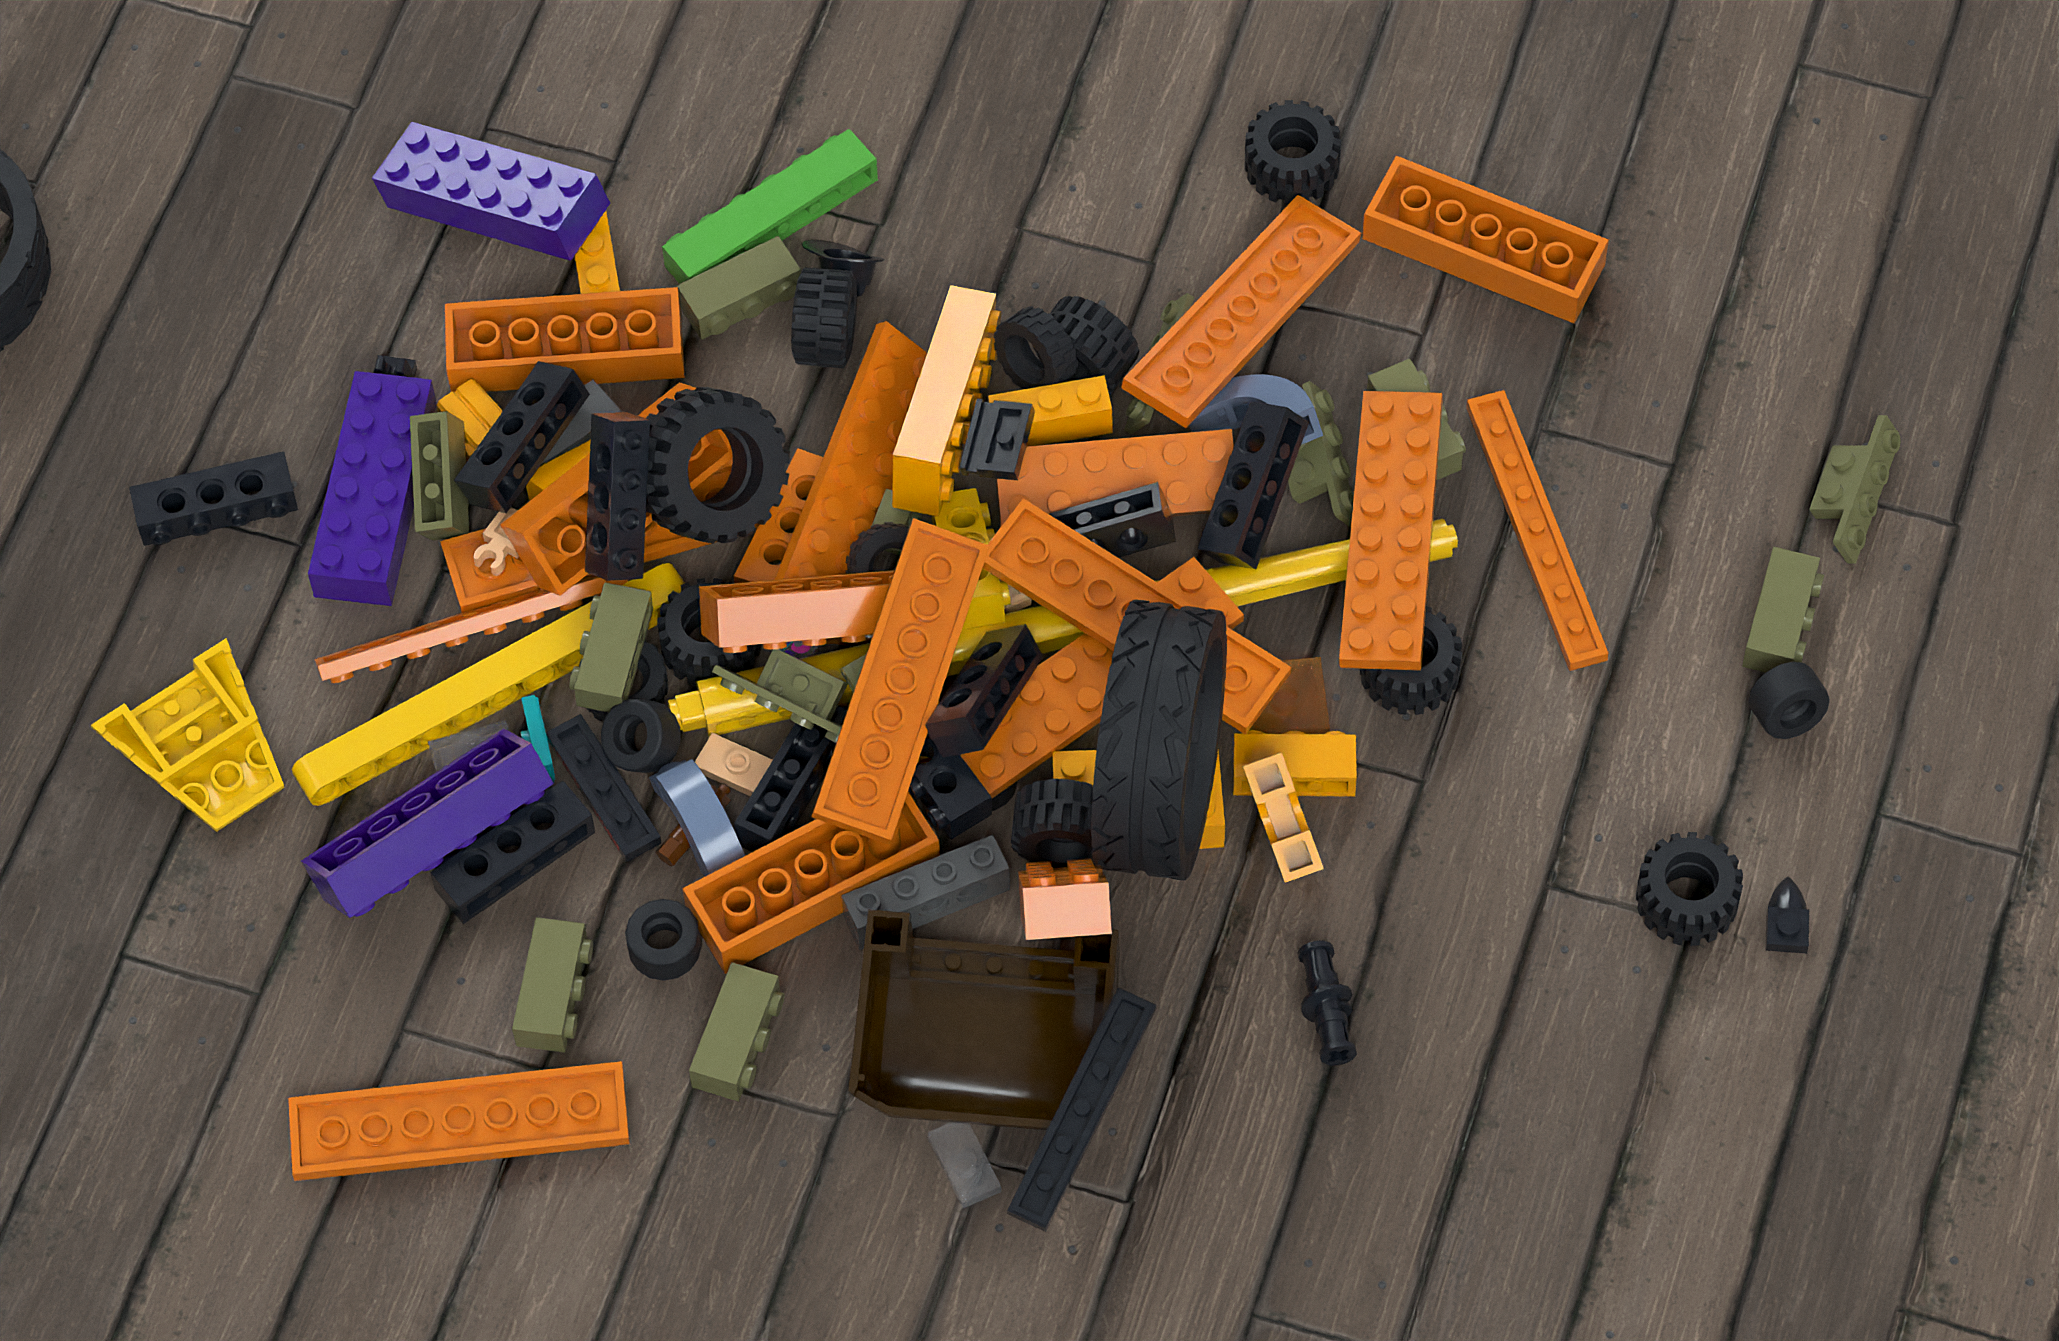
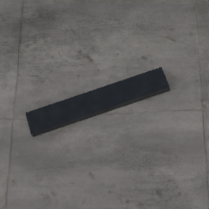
[1007,987,1157,1232]

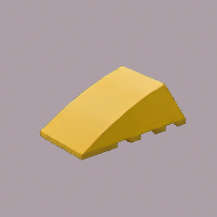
[91,638,284,832]

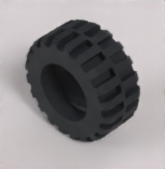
[646,387,790,544]

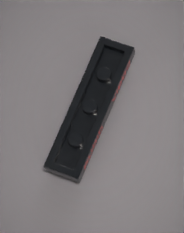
[546,714,662,863]

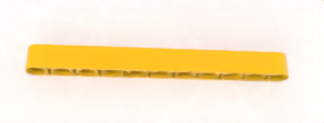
[292,563,685,806]

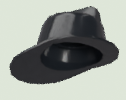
[802,240,884,297]

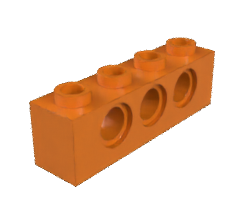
[734,448,823,583]

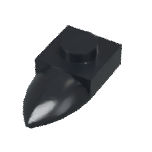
[1765,877,1810,954]

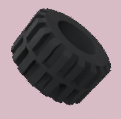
[1245,100,1341,205]
[791,267,857,368]
[1032,296,1139,395]
[657,578,760,687]
[1359,606,1462,715]
[1011,779,1095,868]
[1636,832,1743,946]

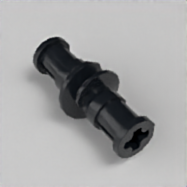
[1297,941,1357,1066]

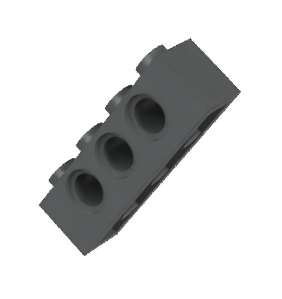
[841,835,1010,950]

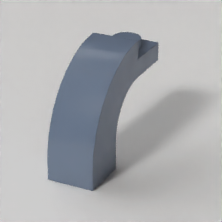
[1188,374,1324,445]
[649,759,745,876]

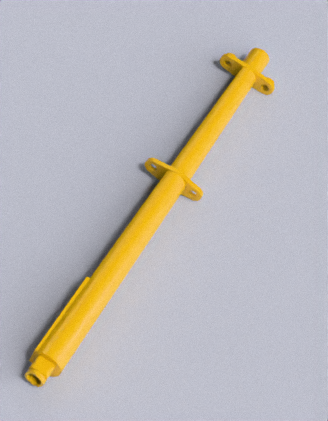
[667,518,1458,737]

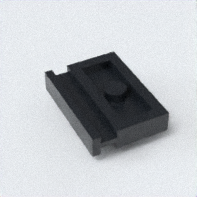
[959,399,1035,481]

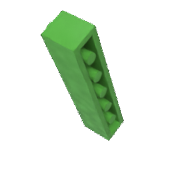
[662,129,878,284]

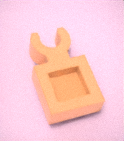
[473,507,519,576]

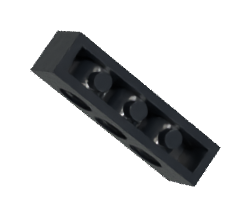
[454,361,590,513]
[1197,401,1309,569]
[585,412,650,581]
[129,451,298,546]
[1049,482,1176,558]
[925,624,1043,758]
[734,706,847,852]
[908,732,992,840]
[430,781,595,924]

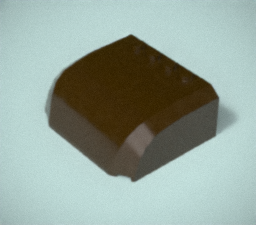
[848,909,1120,1130]

